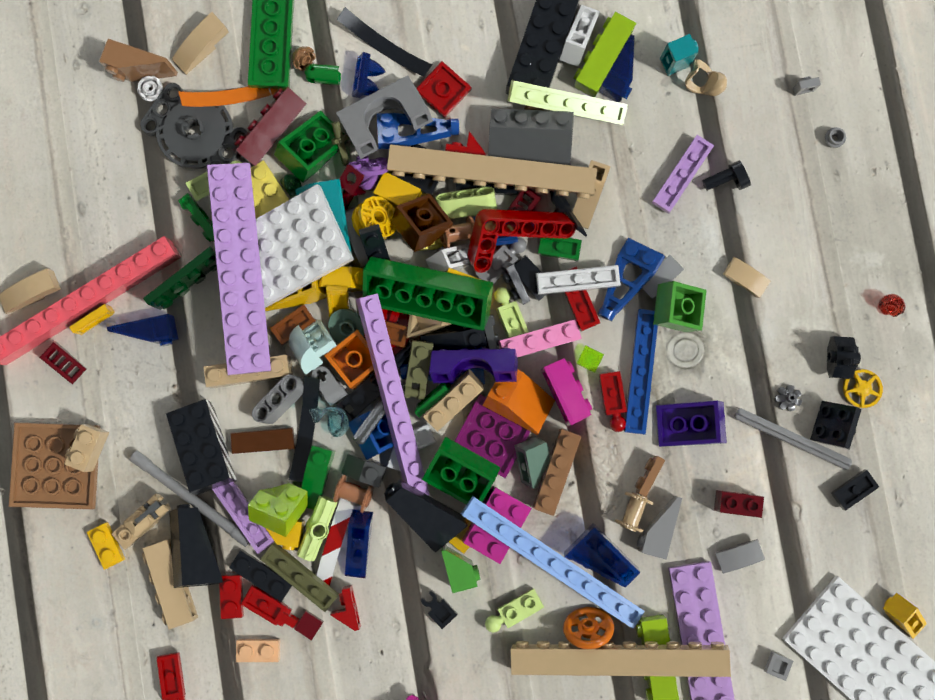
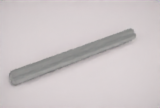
[735,408,852,470]

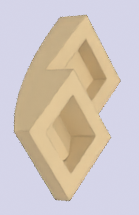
[723,257,771,298]

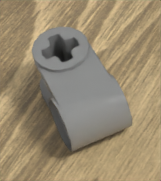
[312,366,348,406]

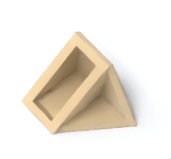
[407,315,451,338]

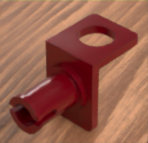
[340,165,366,210]

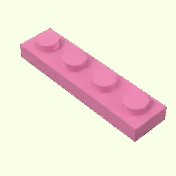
[498,319,582,357]

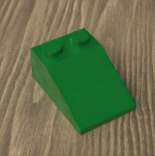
[274,111,349,183]

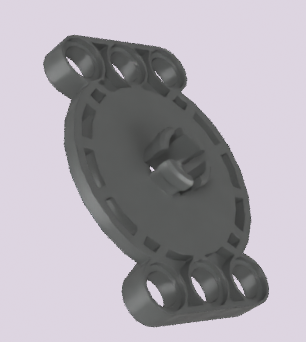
[140,83,247,169]

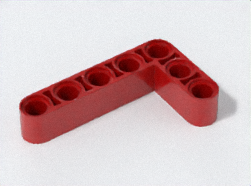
[467,209,576,273]

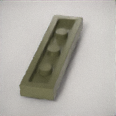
[260,542,339,612]

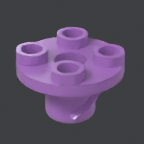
[348,156,389,190]

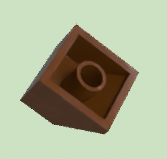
[391,194,453,252]

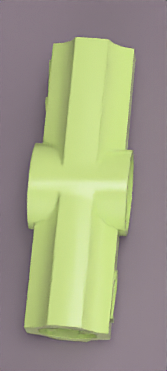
[297,496,338,561]

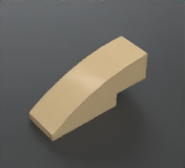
[172,12,229,75]
[0,268,61,314]

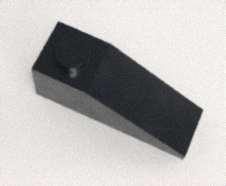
[419,325,487,351]

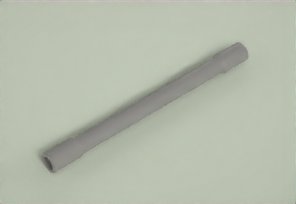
[129,450,249,547]

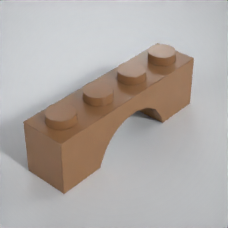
[532,429,582,516]

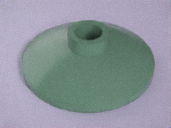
[328,309,364,344]

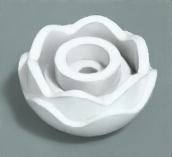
[137,76,163,101]

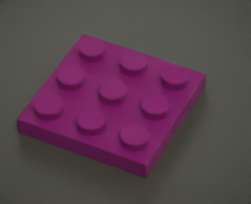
[454,394,531,479]

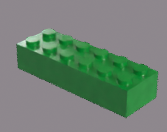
[363,257,494,331]

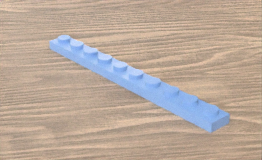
[461,496,645,629]

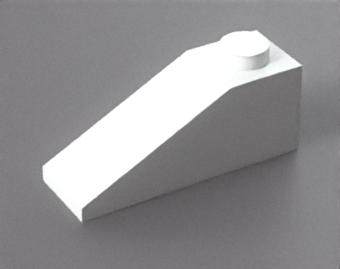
[560,4,600,67]

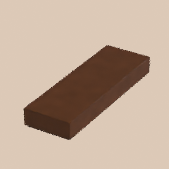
[231,428,295,454]

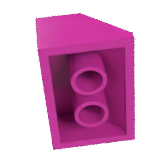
[541,358,592,426]

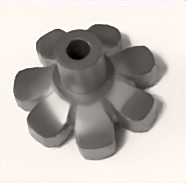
[775,385,802,411]

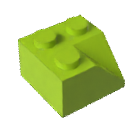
[248,483,308,537]

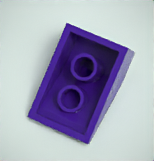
[656,400,727,447]

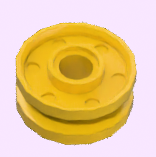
[351,196,396,240]

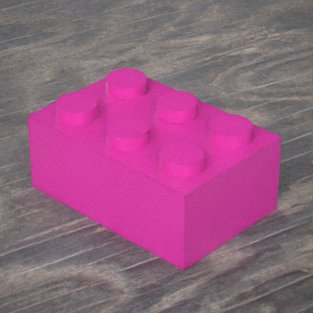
[462,486,532,564]

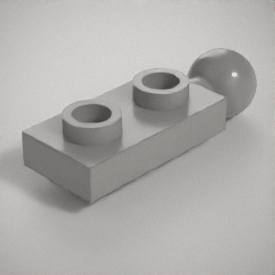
[475,237,527,284]

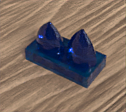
[352,52,386,98]

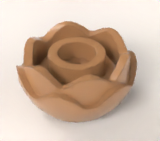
[292,46,316,71]

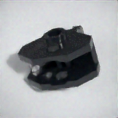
[827,336,861,379]

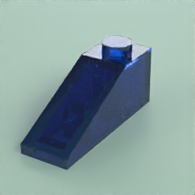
[599,34,635,103]
[107,314,179,346]
[345,509,373,578]

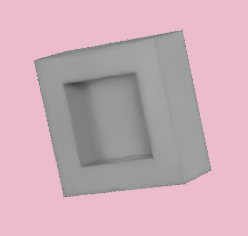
[793,76,821,96]
[764,651,794,681]

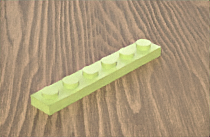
[507,80,628,125]

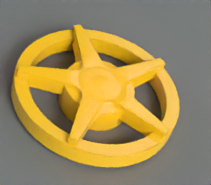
[843,369,883,408]

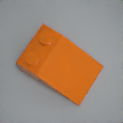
[482,369,555,435]

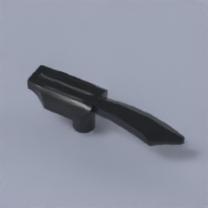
[549,191,587,237]

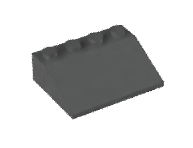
[488,108,574,166]

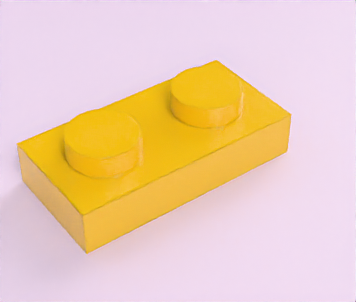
[87,522,126,570]

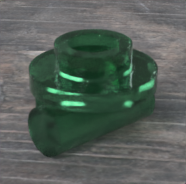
[280,174,302,198]

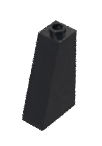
[384,480,467,553]
[169,504,223,588]

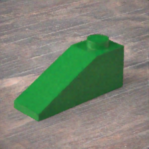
[301,445,335,510]

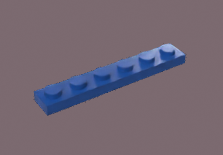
[624,309,658,435]

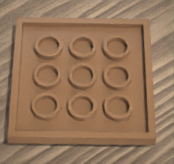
[9,423,101,510]

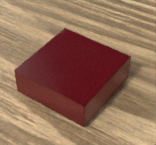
[294,610,324,641]

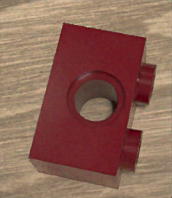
[714,490,764,518]

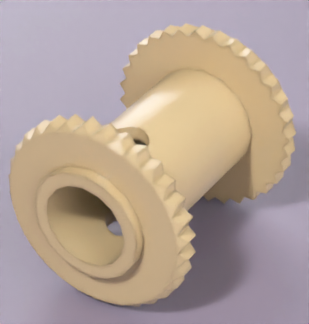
[615,492,653,533]

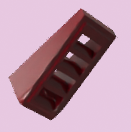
[507,188,541,211]
[39,341,87,385]

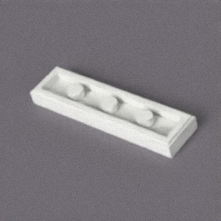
[536,265,621,295]

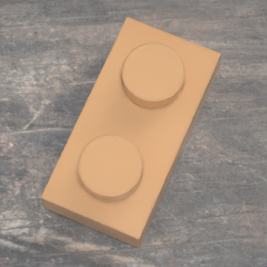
[236,639,280,662]

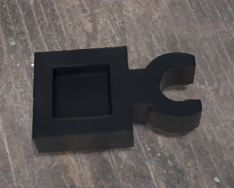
[421,590,458,629]

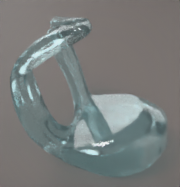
[309,407,349,437]

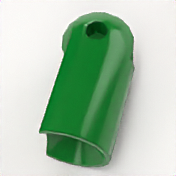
[304,64,341,85]

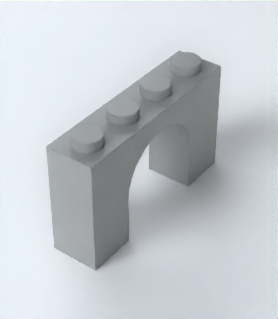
[336,75,433,159]

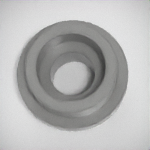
[825,127,846,148]

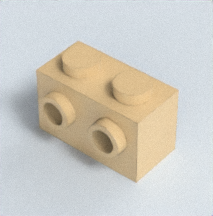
[65,424,109,472]

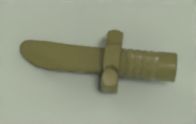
[331,121,349,166]

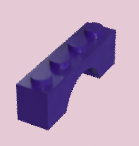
[429,348,518,383]

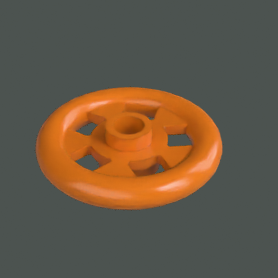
[563,607,614,649]

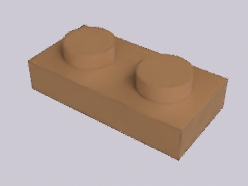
[635,456,665,497]

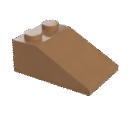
[99,39,178,82]

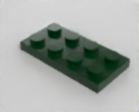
[143,246,217,310]

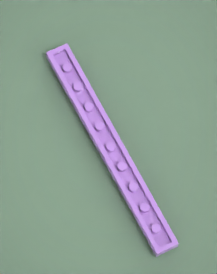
[356,293,430,496]

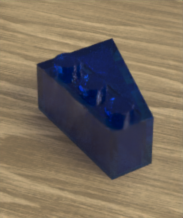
[564,523,640,588]

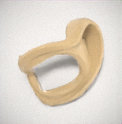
[685,59,727,96]

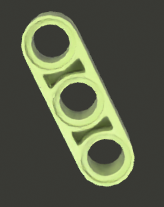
[435,187,497,219]

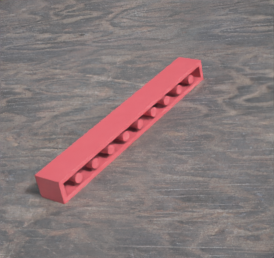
[0,236,181,365]

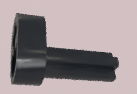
[702,160,751,191]

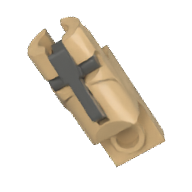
[112,493,171,550]

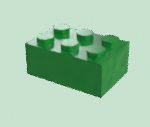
[422,437,501,505]

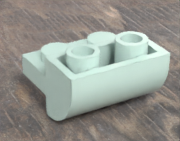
[289,319,337,374]

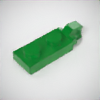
[178,193,214,242]

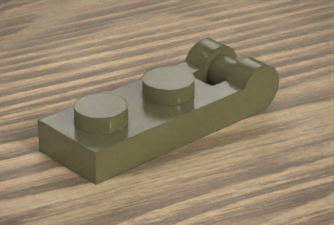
[403,340,433,400]

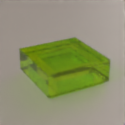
[576,345,604,373]

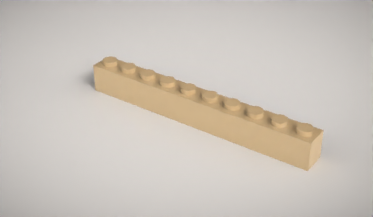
[387,145,597,199]
[511,641,731,677]

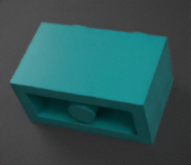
[660,34,699,76]

